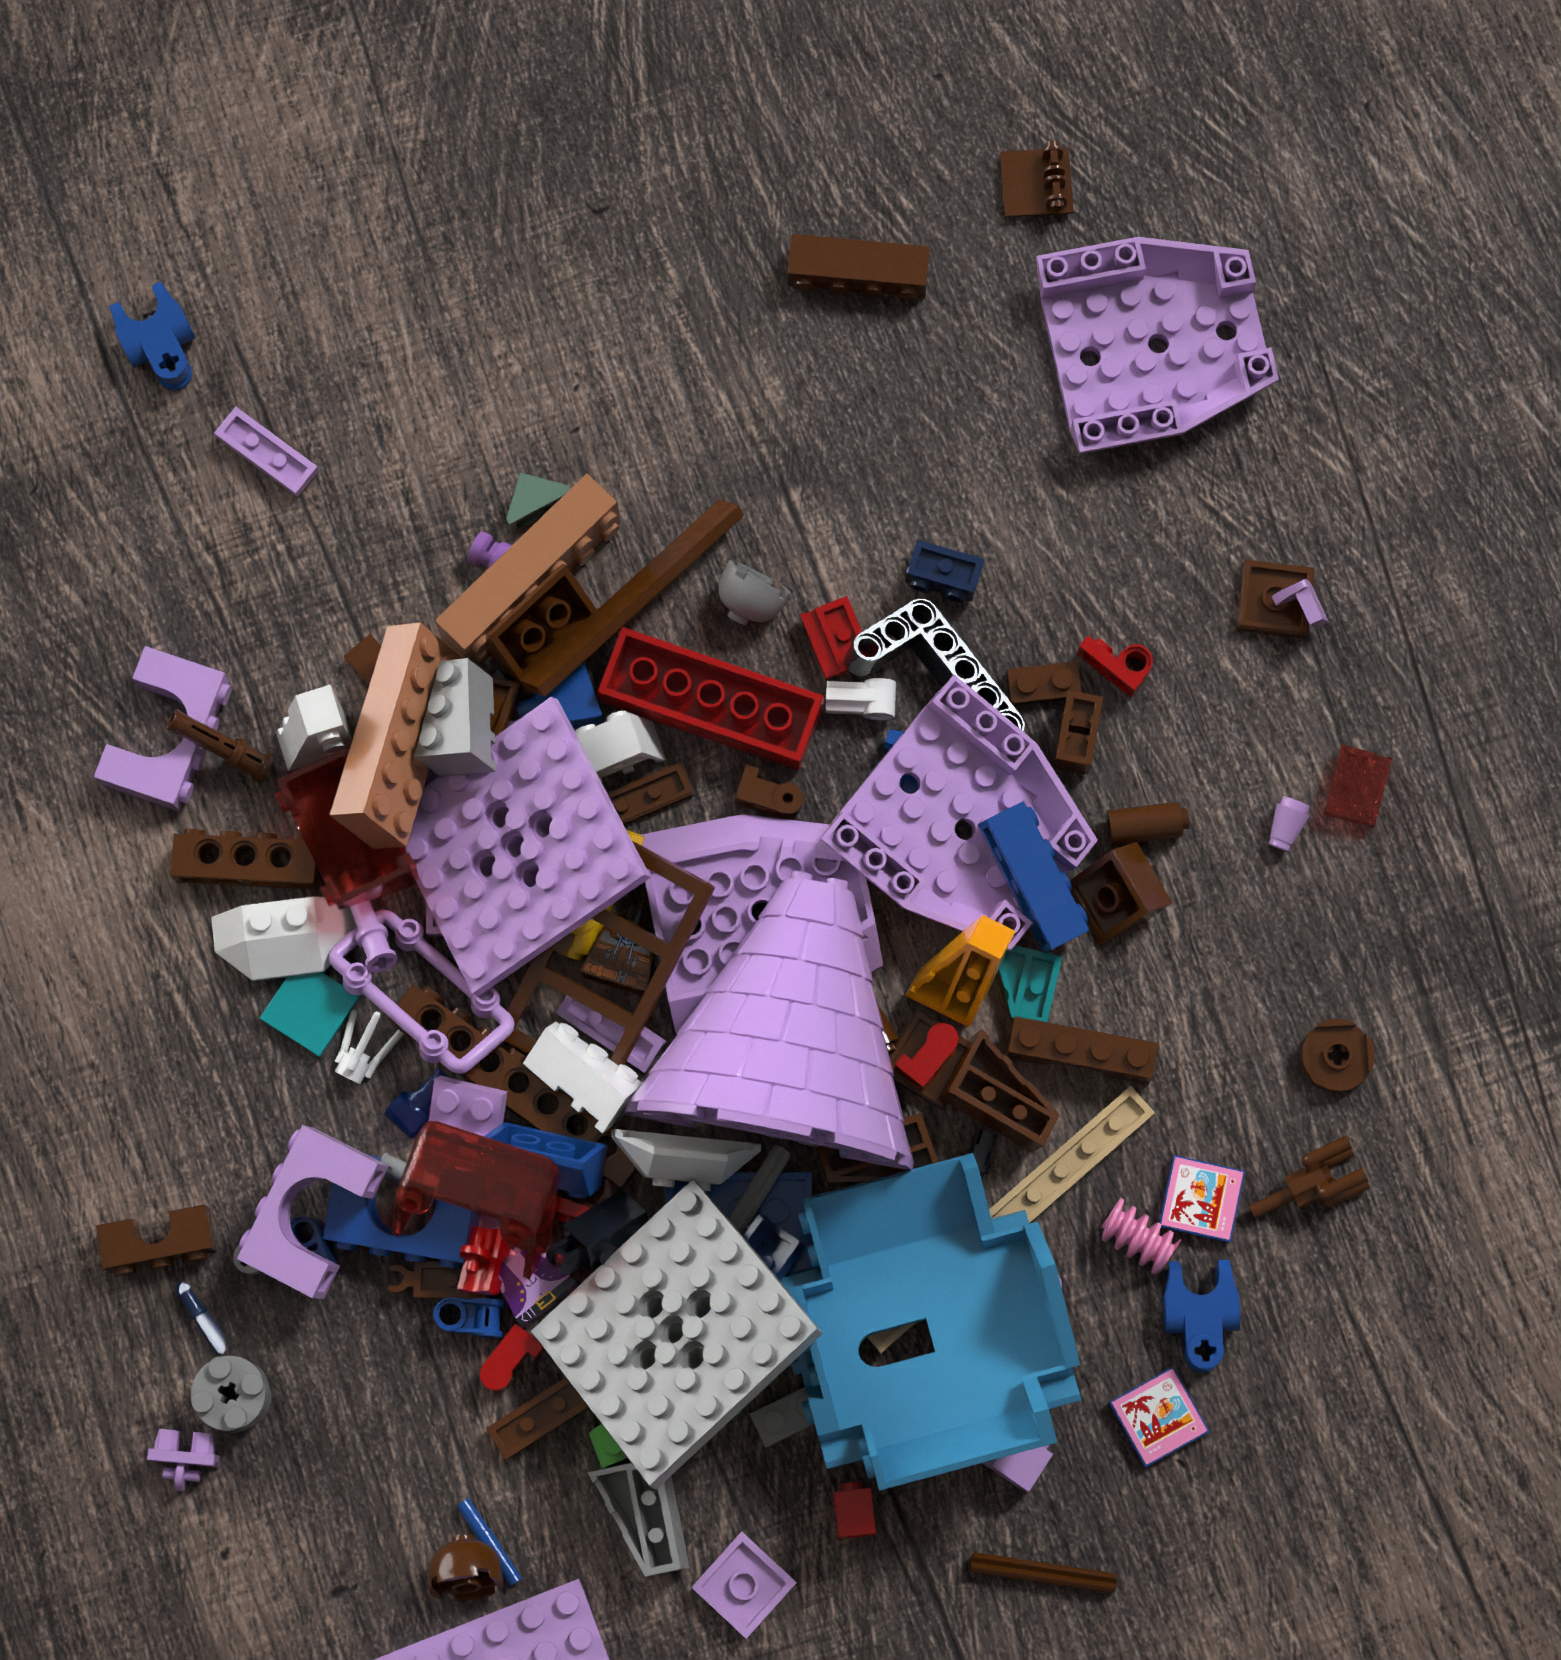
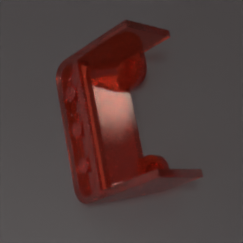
[392,1121,559,1279]

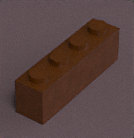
[788,234,930,300]

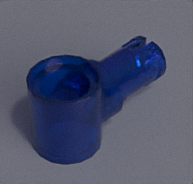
[384,1068,450,1139]

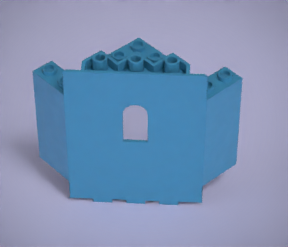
[781,1153,1082,1491]

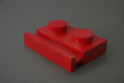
[800,596,870,681]

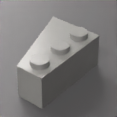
[414,658,496,776]

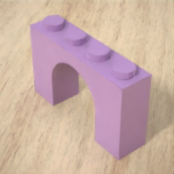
[94,646,232,812]
[237,1125,389,1299]

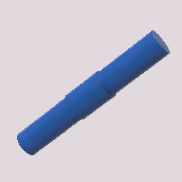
[457,1498,522,1587]

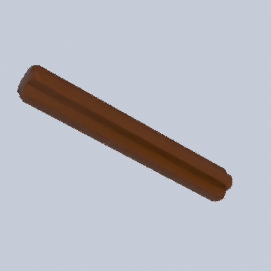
[970,1552,1117,1593]

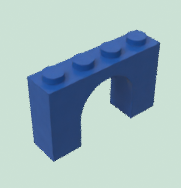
[323,1154,487,1268]

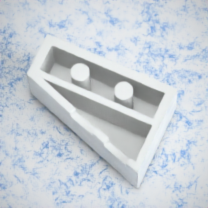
[575,710,666,782]

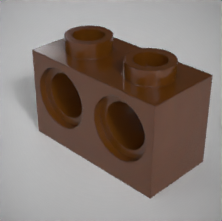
[1053,690,1103,775]

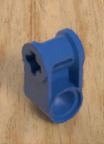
[433,1297,506,1338]

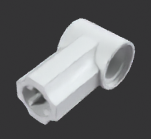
[826,678,896,720]

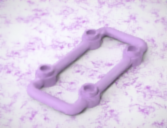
[329,910,515,1074]

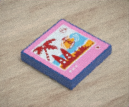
[1159,1155,1245,1243]
[1108,1367,1210,1468]

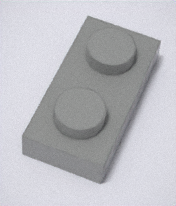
[750,1387,815,1448]

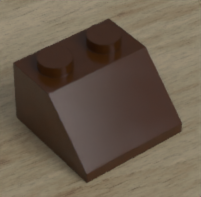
[1070,842,1172,946]

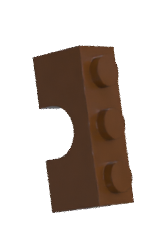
[96,1204,217,1277]

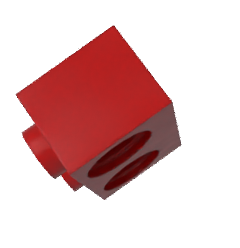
[833,1482,876,1540]

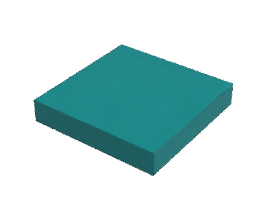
[260,972,361,1058]

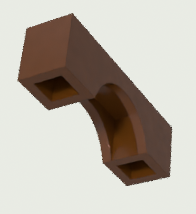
[1007,1016,1159,1085]

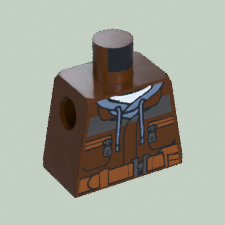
[581,907,656,996]

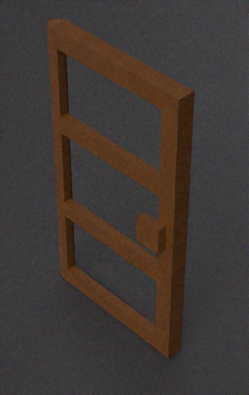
[504,841,716,1066]

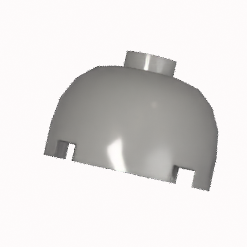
[718,560,791,625]

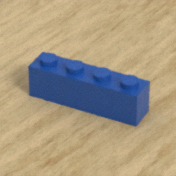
[978,801,1089,953]

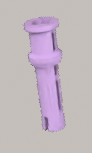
[339,870,398,973]

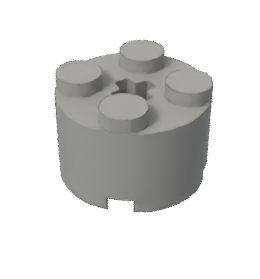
[191,1356,272,1433]

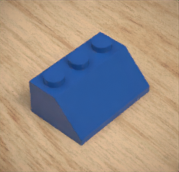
[478,1122,607,1198]

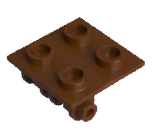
[1000,140,1074,217]

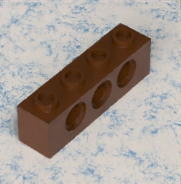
[170,829,322,890]

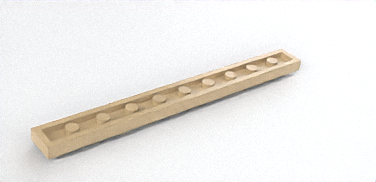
[866,1086,1155,1354]

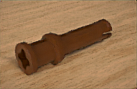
[166,709,273,783]

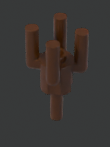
[1249,1135,1370,1219]

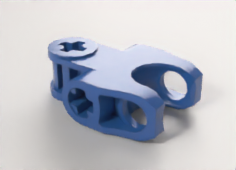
[109,281,196,391]
[1162,1260,1240,1373]

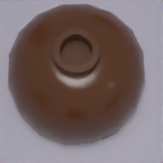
[428,1534,504,1601]

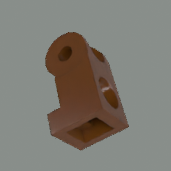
[735,764,803,819]

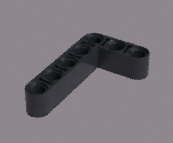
[844,599,1025,731]

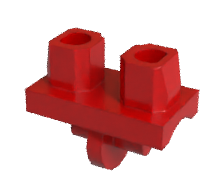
[457,1226,511,1295]

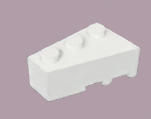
[276,685,353,771]
[523,1022,642,1134]

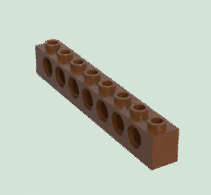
[387,984,638,1191]

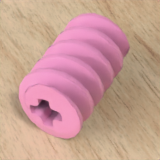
[1100,1197,1181,1275]

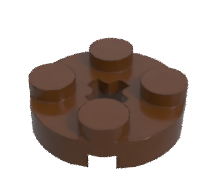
[1300,1019,1375,1093]

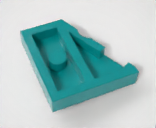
[998,945,1063,1022]

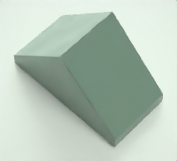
[506,472,570,534]

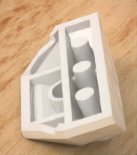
[211,897,357,981]
[611,1129,761,1191]

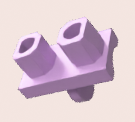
[147,1429,220,1491]

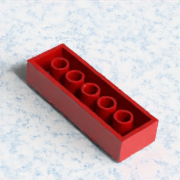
[598,627,824,771]

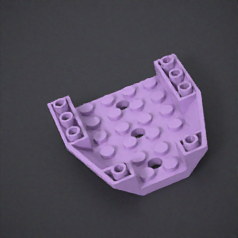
[1036,237,1279,454]
[820,674,1097,950]
[642,814,883,1036]

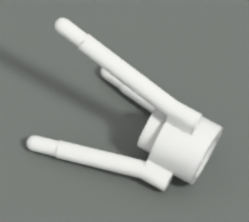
[335,1009,404,1084]

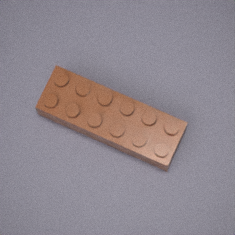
[435,473,621,664]
[330,622,462,849]

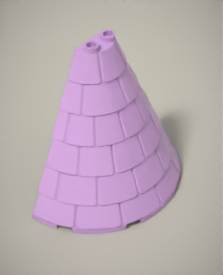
[624,871,914,1170]

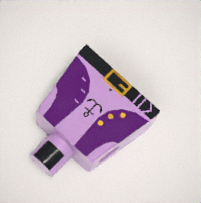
[499,1236,579,1329]

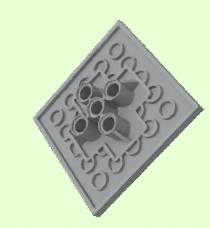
[531,1179,823,1490]

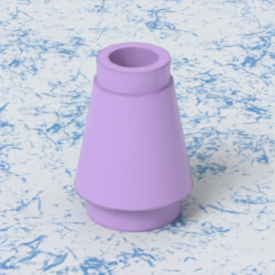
[1268,796,1310,852]

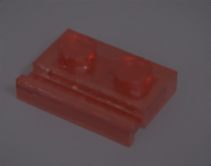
[1323,744,1392,828]

